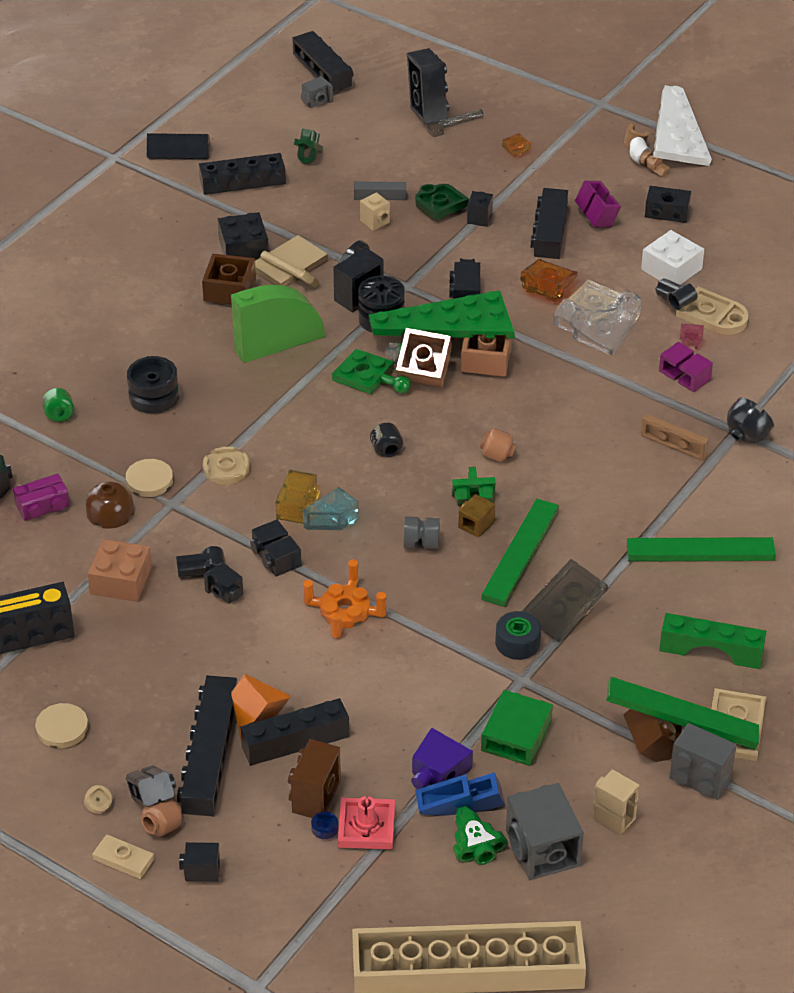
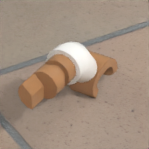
[624,123,670,176]

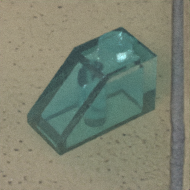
[303,487,359,530]

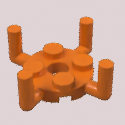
[303,559,387,639]

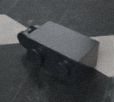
[449,258,480,299]

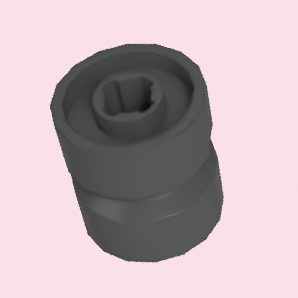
[404,516,440,549]

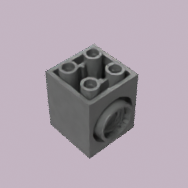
[506,783,584,881]

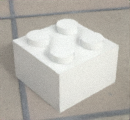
[641,230,704,285]

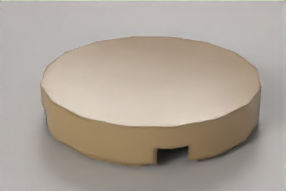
[203,447,250,485]
[126,459,173,497]
[35,703,88,749]

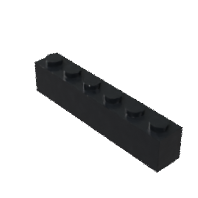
[177,675,238,817]

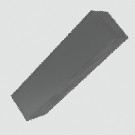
[354,181,406,200]

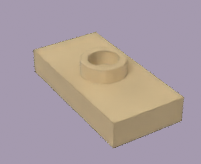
[92,834,154,879]

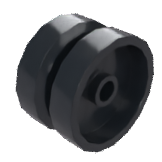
[127,356,179,413]

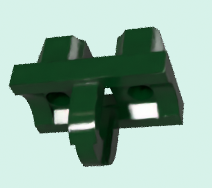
[294,129,323,164]

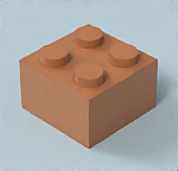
[396,328,452,388]
[461,334,512,377]
[88,539,152,602]

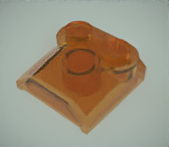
[520,259,578,301]

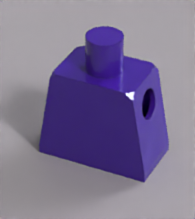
[411,728,473,789]

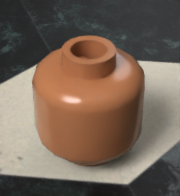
[480,428,516,463]
[141,798,182,837]

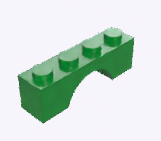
[659,613,767,669]

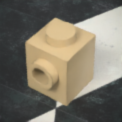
[360,192,390,231]

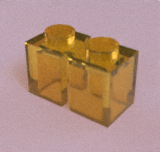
[276,470,320,524]

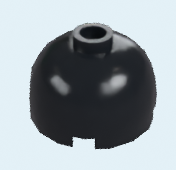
[727,397,774,443]

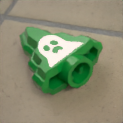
[453,805,508,865]

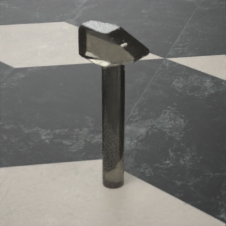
[427,109,484,137]

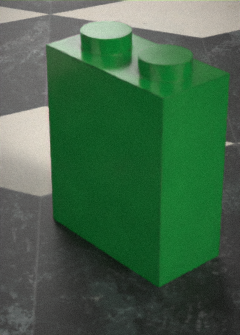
[481,690,553,766]

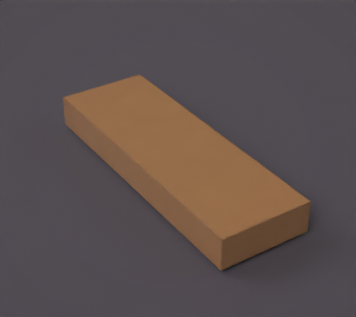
[641,414,709,461]

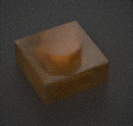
[502,133,531,156]

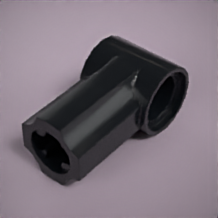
[655,278,698,310]
[176,546,226,577]

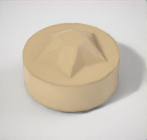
[84,785,112,814]

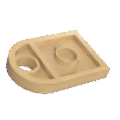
[676,286,748,335]

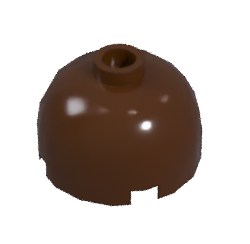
[86,482,134,529]

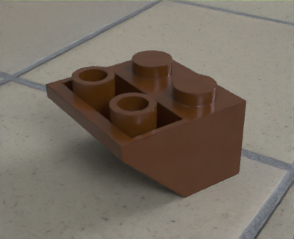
[623,709,685,762]

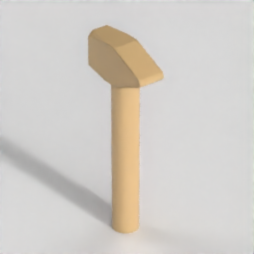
[261,251,319,288]

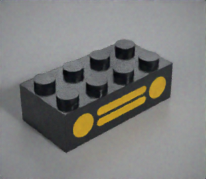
[0,581,75,654]

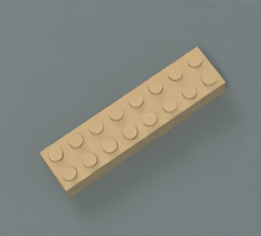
[352,921,586,993]

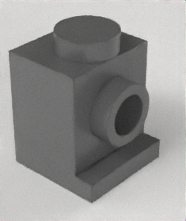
[301,76,333,108]

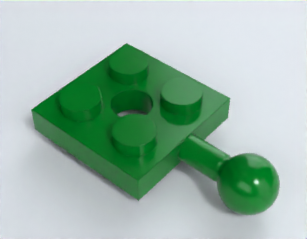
[332,348,411,394]

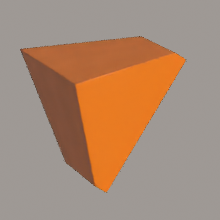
[231,674,290,739]

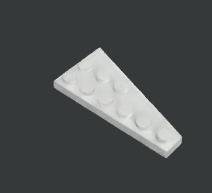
[653,85,712,166]

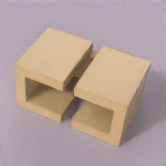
[593,769,639,836]

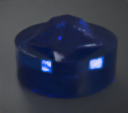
[311,812,338,839]

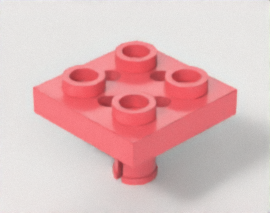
[338,796,395,849]

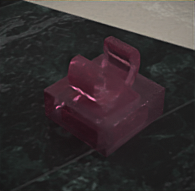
[680,324,704,349]

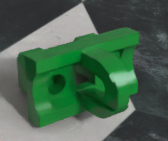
[451,466,496,506]

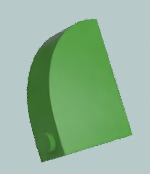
[231,285,325,363]

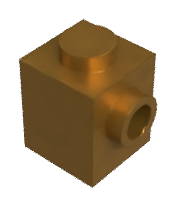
[458,494,495,537]

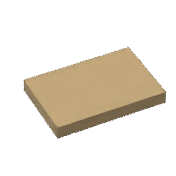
[255,235,328,286]
[711,688,766,761]

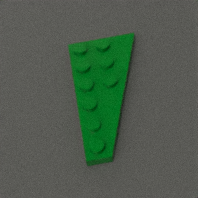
[369,290,515,339]

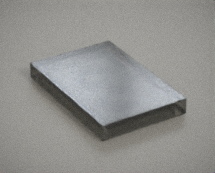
[522,559,609,642]

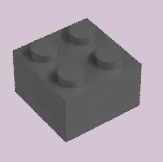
[670,723,737,800]

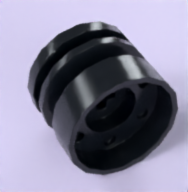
[359,276,405,333]

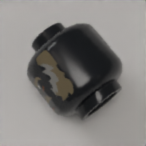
[370,422,403,457]

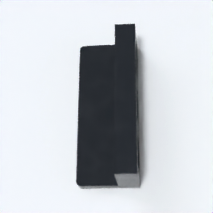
[146,133,210,159]

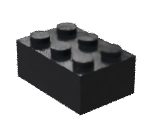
[407,48,449,124]

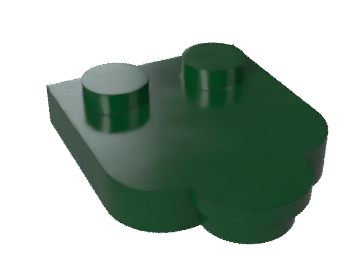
[415,184,469,220]

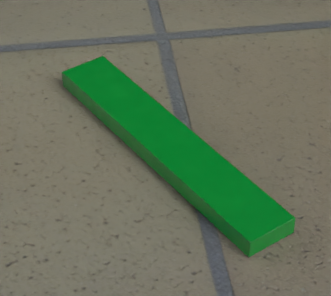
[481,498,559,607]
[626,537,776,561]
[606,676,759,749]

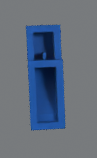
[415,772,505,815]

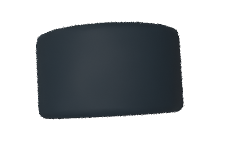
[495,611,541,660]

